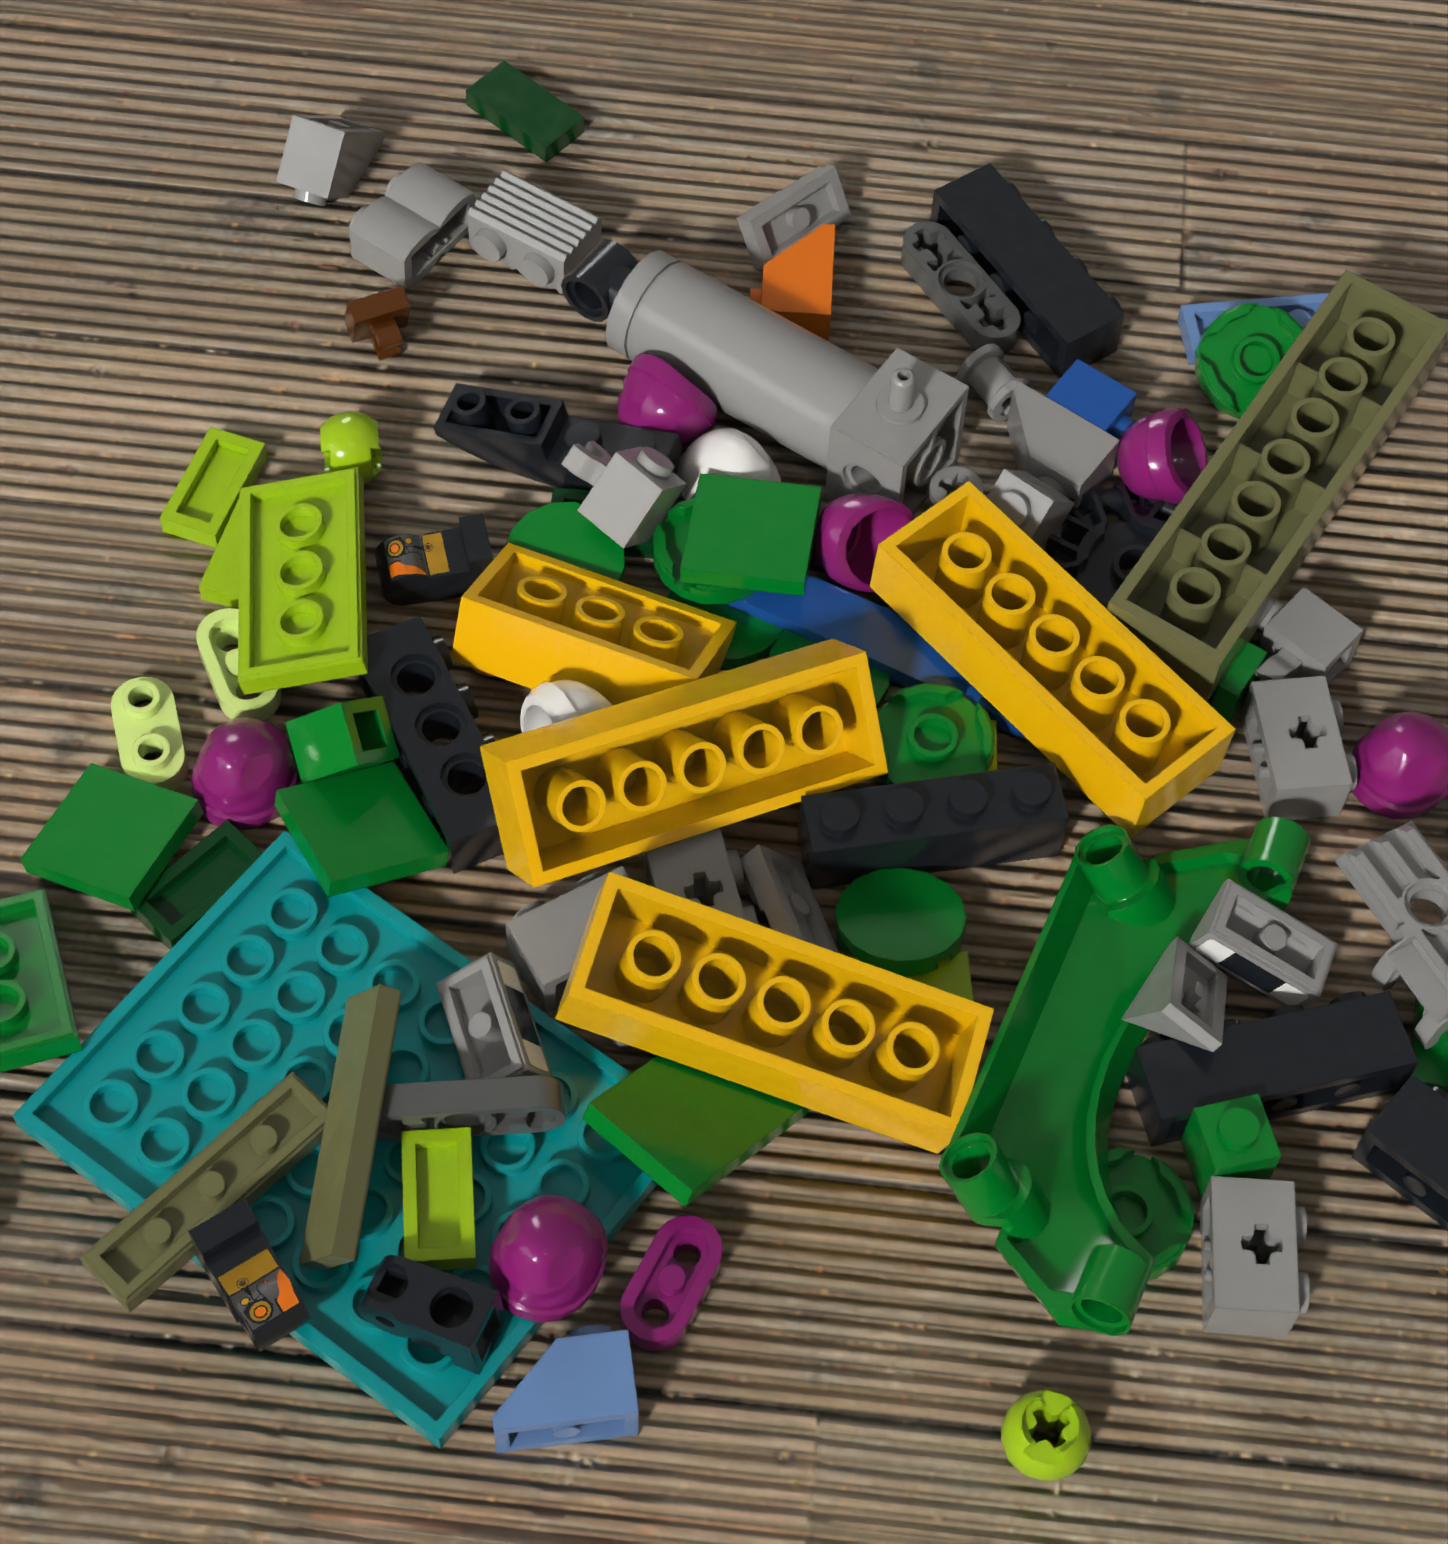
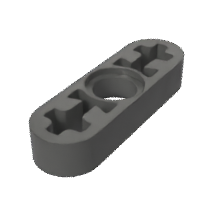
[901,221,1021,354]
[377,1075,566,1141]

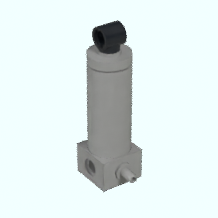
[561,239,969,515]

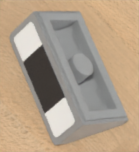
[1189,879,1338,1007]
[436,952,552,1079]

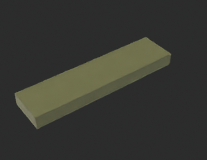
[299,984,401,1271]
[80,1072,328,1313]

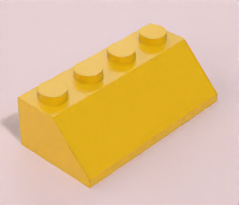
[451,542,737,705]

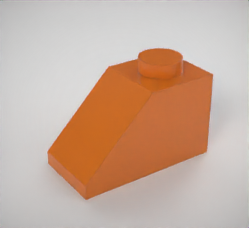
[750,224,835,341]

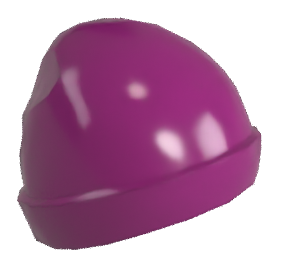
[617,354,718,448]
[1117,408,1208,504]
[813,493,915,592]
[1351,711,1448,819]
[191,717,299,830]
[489,1194,608,1323]

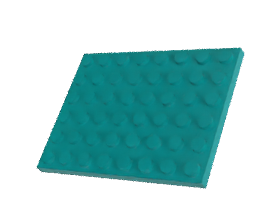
[12,830,658,1449]

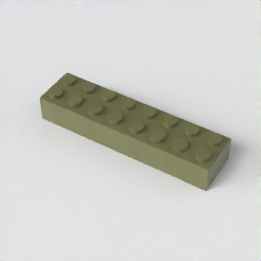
[1107,270,1448,702]

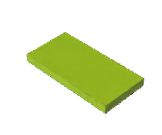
[238,467,368,695]

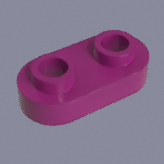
[620,1215,723,1351]

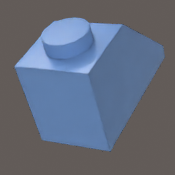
[492,1325,639,1453]

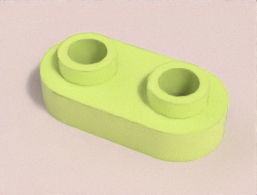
[196,608,282,720]
[111,677,188,791]

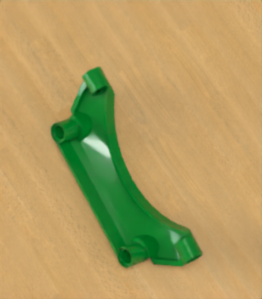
[939,817,1311,1336]

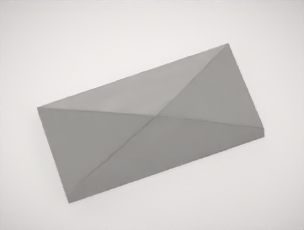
[1121,936,1228,1052]

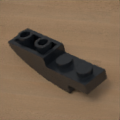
[433,383,683,491]

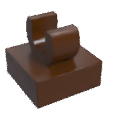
[344,285,410,361]

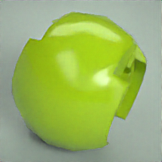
[320,411,382,484]
[1001,1389,1091,1482]

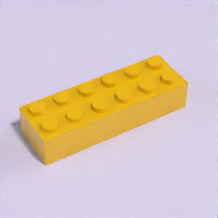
[870,481,1236,838]
[480,638,888,888]
[555,871,994,1154]

